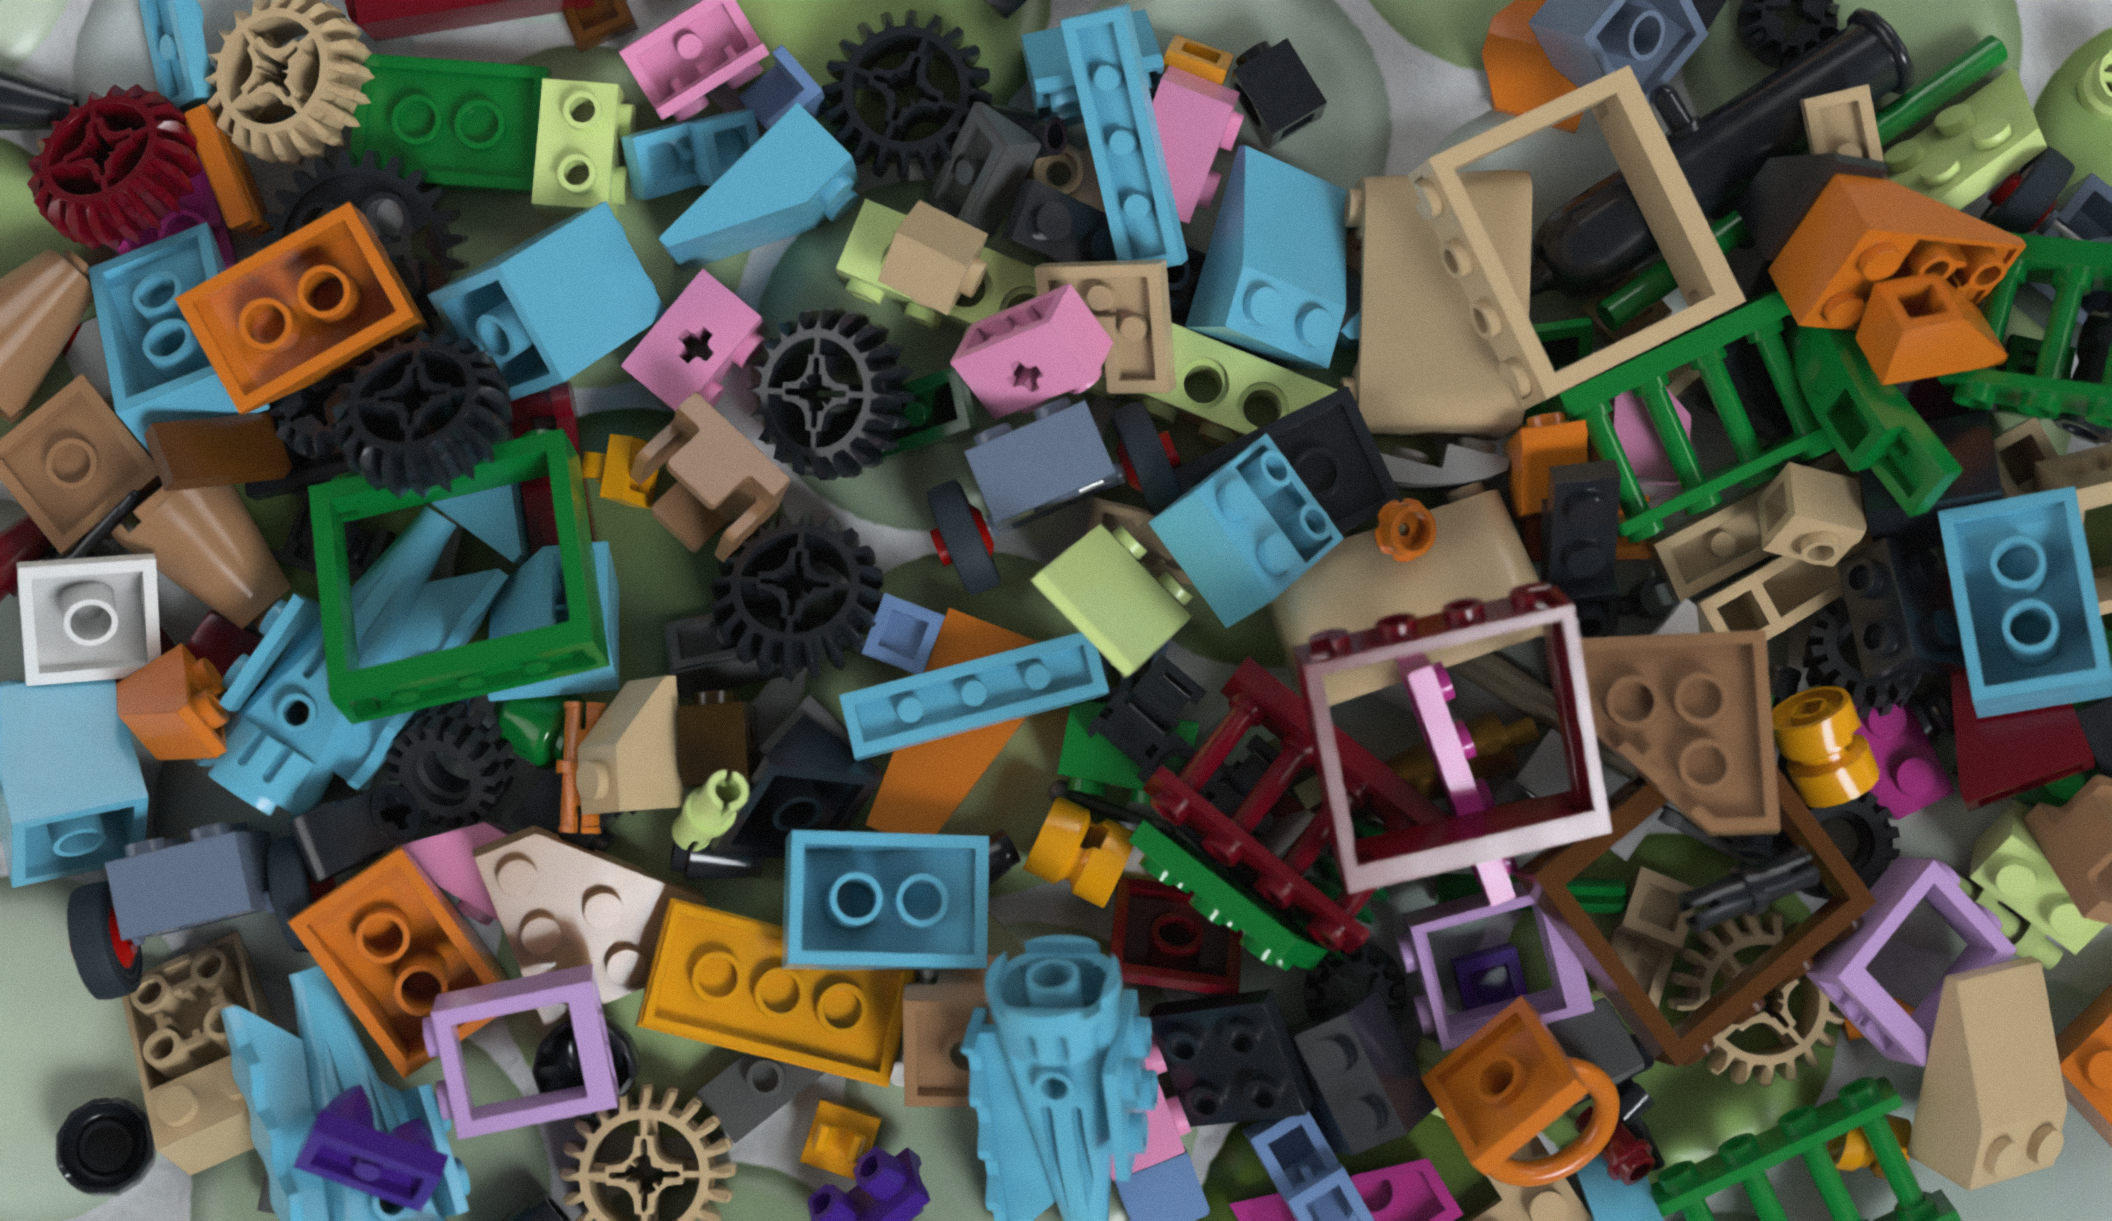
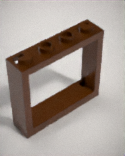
[1514,766,1877,1067]

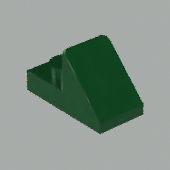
[881,366,978,460]

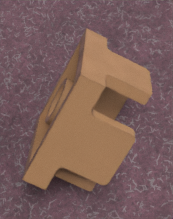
[0,373,161,555]
[630,391,791,563]
[2022,775,2112,925]
[903,955,1000,1108]

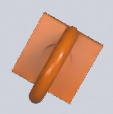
[1421,995,1620,1187]

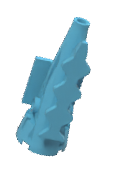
[194,505,510,823]
[961,935,1158,1221]
[221,966,470,1221]

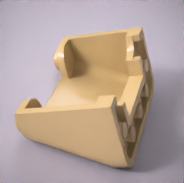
[1339,170,1533,441]
[1266,481,1544,707]

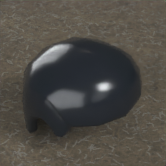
[532,1015,641,1119]
[55,1097,157,1196]

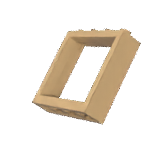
[1408,65,1746,410]

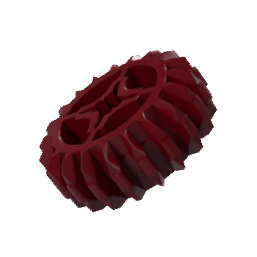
[27,84,203,250]

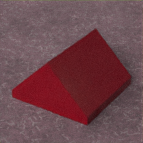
[1108,877,1243,996]

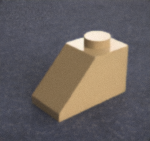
[576,675,685,815]

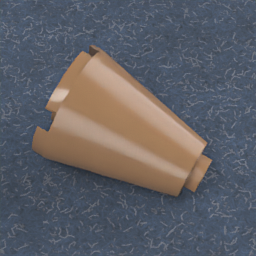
[0,249,94,425]
[111,484,292,630]

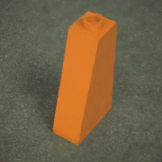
[865,608,1040,834]

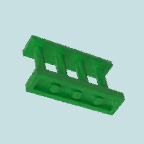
[1937,232,2112,428]
[1544,288,1834,543]
[1650,1077,1962,1221]

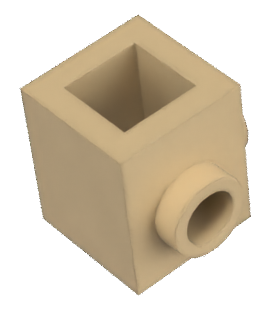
[878,200,988,315]
[1757,462,1868,567]

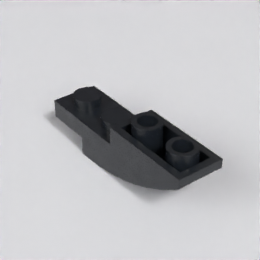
[1001,179,1206,322]
[1541,459,1621,690]

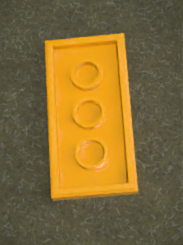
[635,898,917,1088]

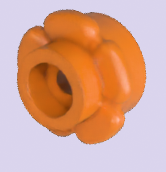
[1374,498,1437,562]

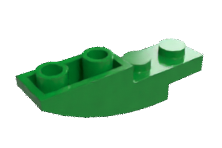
[1783,313,1963,517]

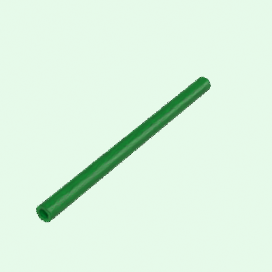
[1596,35,2008,331]

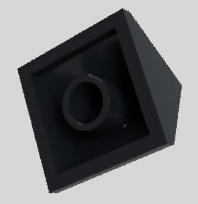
[1860,410,2004,548]
[710,714,882,859]

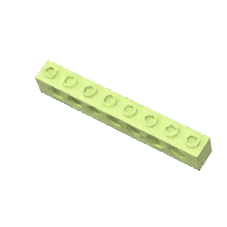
[836,198,1337,446]

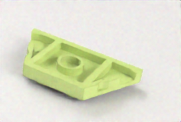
[1883,68,2047,211]

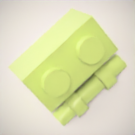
[1957,800,2107,970]

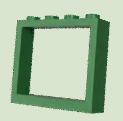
[308,428,610,725]

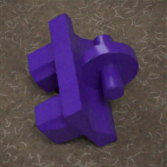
[808,1146,930,1221]

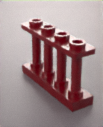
[1143,656,1452,953]

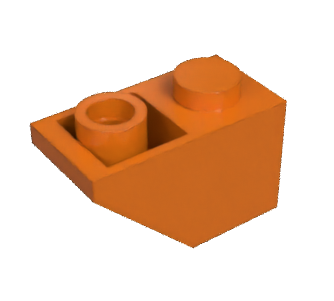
[1855,272,2008,386]
[1502,412,1587,521]
[116,643,229,760]

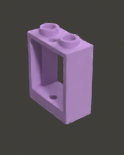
[1805,857,2018,1067]
[1396,882,1595,1051]
[423,963,619,1140]

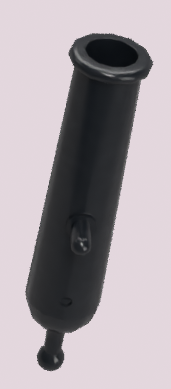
[1530,8,1915,300]

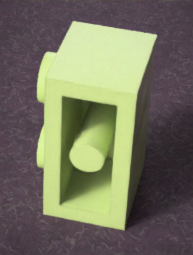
[531,78,636,219]

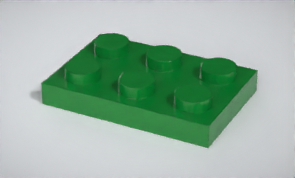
[350,54,552,196]
[1128,820,1328,972]

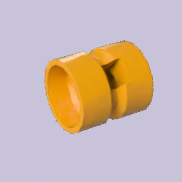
[1772,686,1880,808]
[1022,795,1134,908]

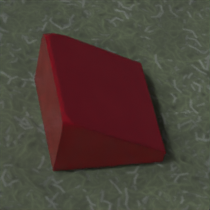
[185,610,263,692]

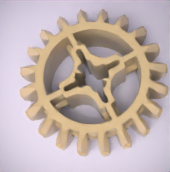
[204,0,375,165]
[1668,912,1845,1086]
[559,1082,737,1221]

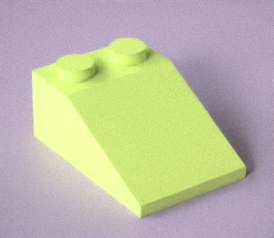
[1031,523,1195,678]

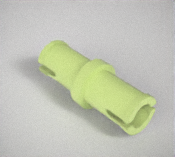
[672,770,749,851]

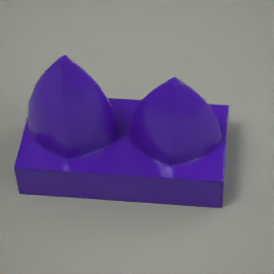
[293,1084,448,1212]

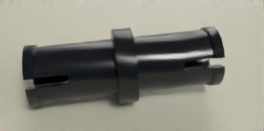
[1678,845,1819,934]

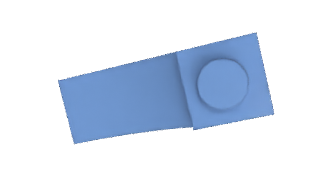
[1242,1111,1374,1221]

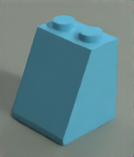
[427,201,666,402]
[0,679,149,888]

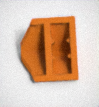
[1481,0,1583,134]

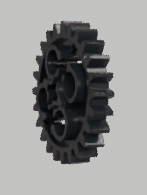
[257,150,470,337]

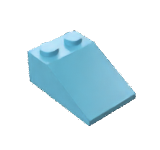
[658,102,861,272]
[1185,145,1346,369]
[88,222,271,454]
[1938,486,2112,718]
[782,830,989,970]

